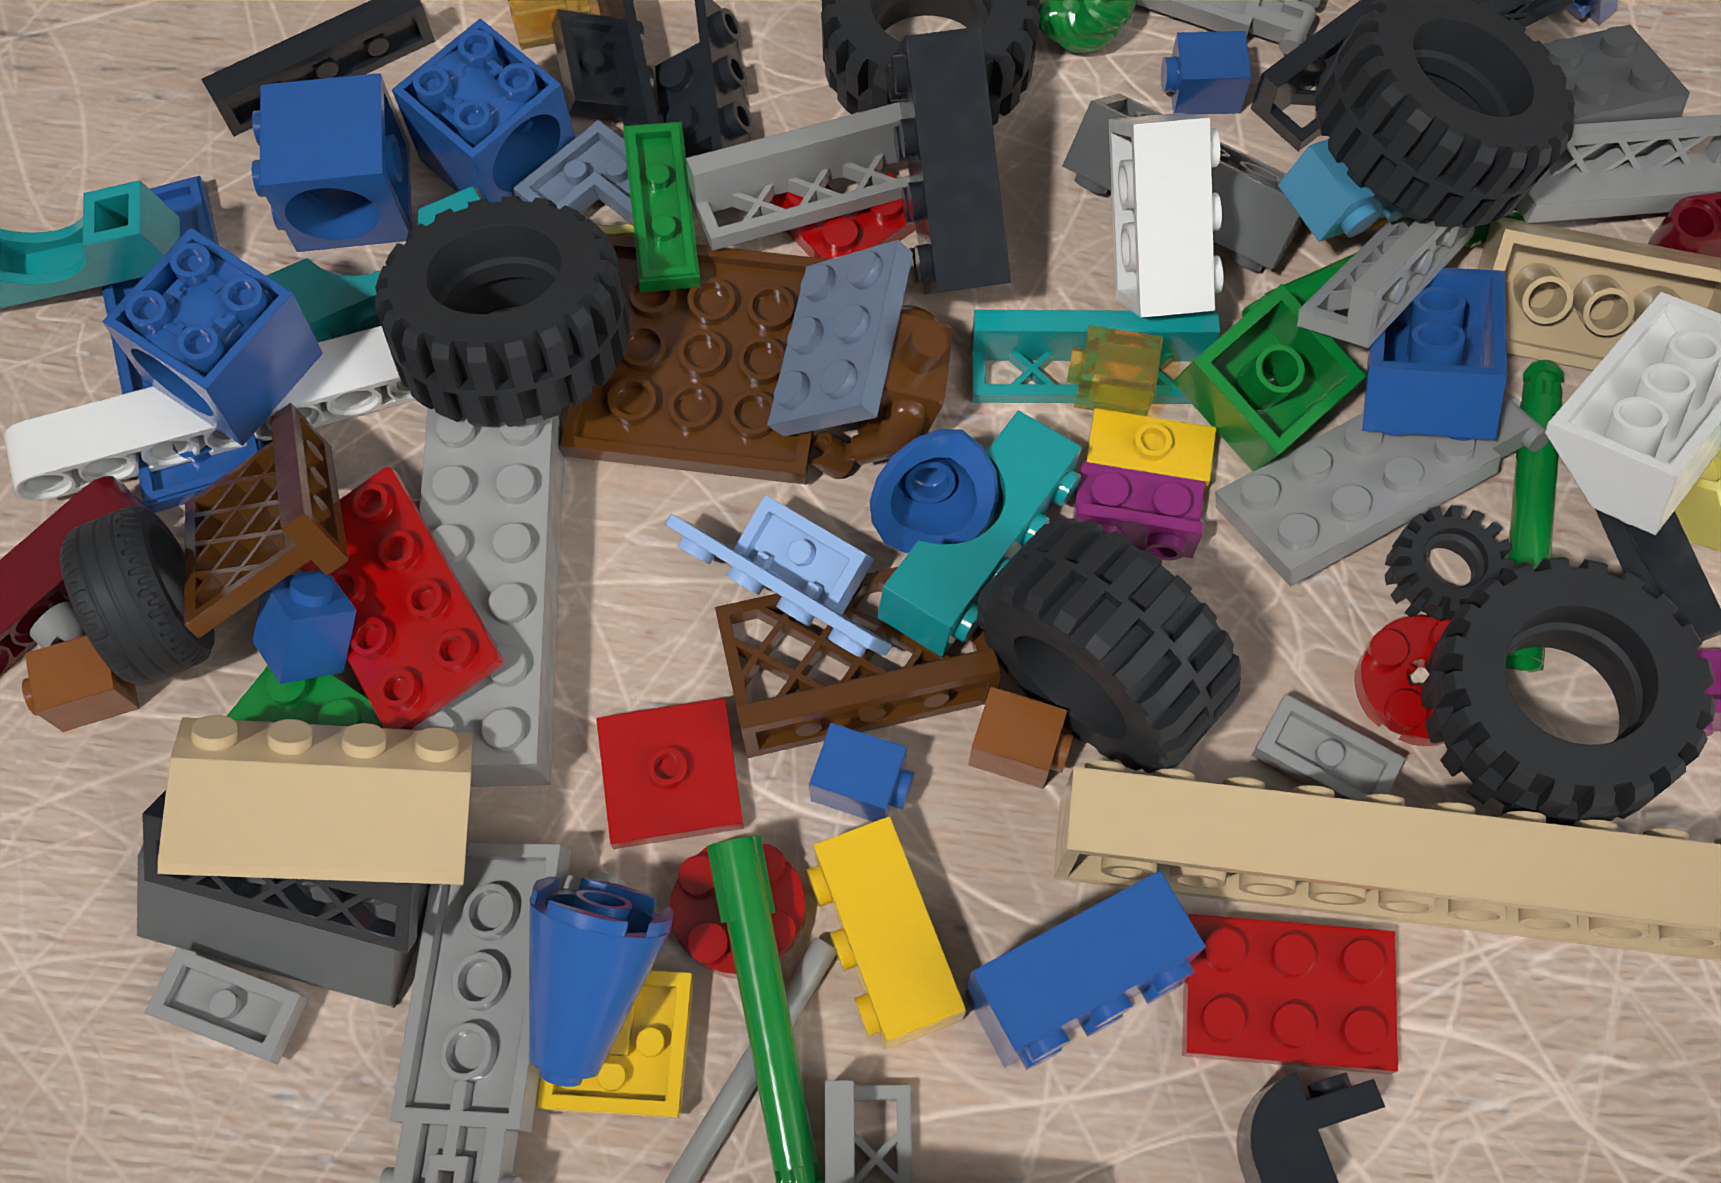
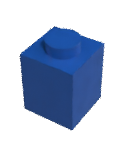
[1161,31,1251,115]
[253,571,357,684]
[809,723,915,822]

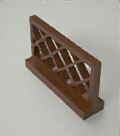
[184,403,349,639]
[715,567,1000,758]

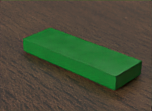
[623,122,700,292]

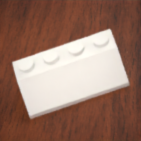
[1545,292,1721,535]

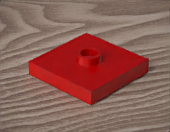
[596,698,744,850]

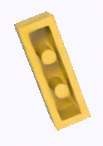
[806,816,966,1050]

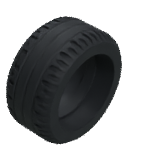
[60,506,215,686]

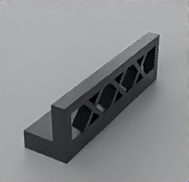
[201,0,435,137]
[1251,0,1375,152]
[1552,413,1721,642]
[142,790,427,953]

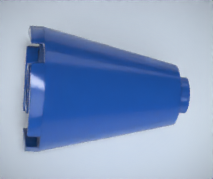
[529,876,674,1087]

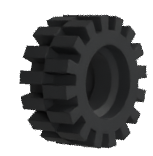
[1384,505,1514,620]

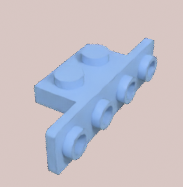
[665,495,892,658]

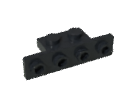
[551,0,664,126]
[655,0,753,164]

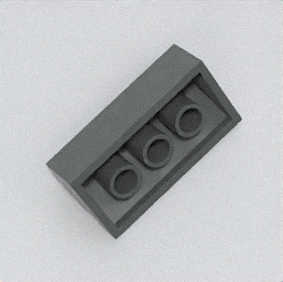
[1062,93,1305,272]
[137,845,430,1008]

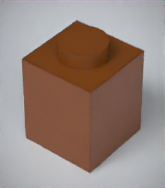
[22,635,140,732]
[968,687,1074,789]

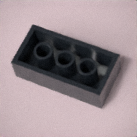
[886,26,1011,295]

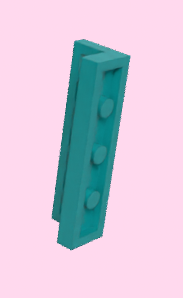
[971,310,1220,404]

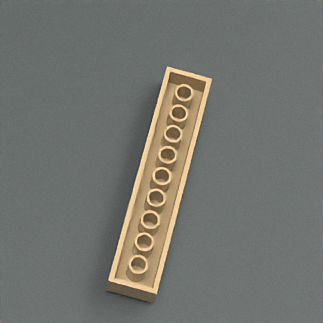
[1053,760,1721,961]

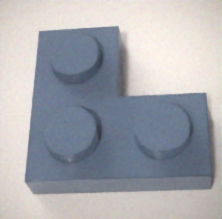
[513,120,633,225]

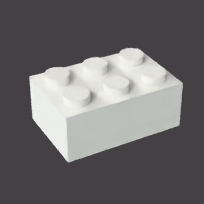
[1108,113,1223,317]

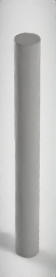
[665,937,836,1183]

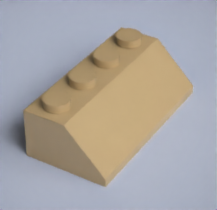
[1477,217,1721,370]
[158,715,473,885]

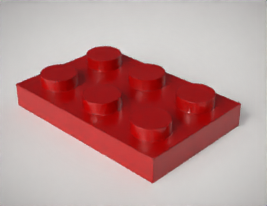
[1182,914,1398,1075]

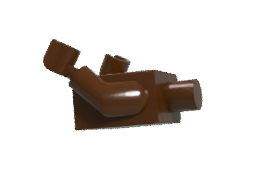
[810,305,953,479]

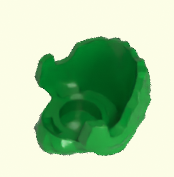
[1039,0,1136,53]

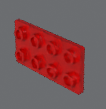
[300,467,504,730]

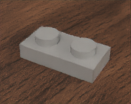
[1251,694,1406,801]
[144,948,309,1065]

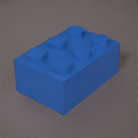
[1362,268,1507,441]
[965,870,1206,1070]

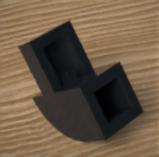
[1236,1072,1385,1183]

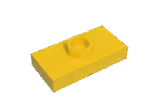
[1086,408,1216,491]

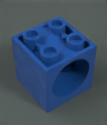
[392,18,575,203]
[251,73,412,252]
[102,227,323,446]

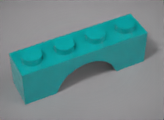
[0,180,180,308]
[266,186,480,343]
[877,410,1082,658]

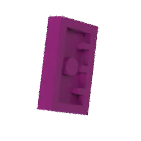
[1072,461,1205,560]

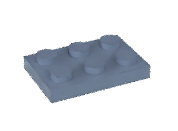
[767,240,913,436]

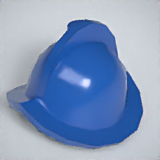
[869,429,999,553]

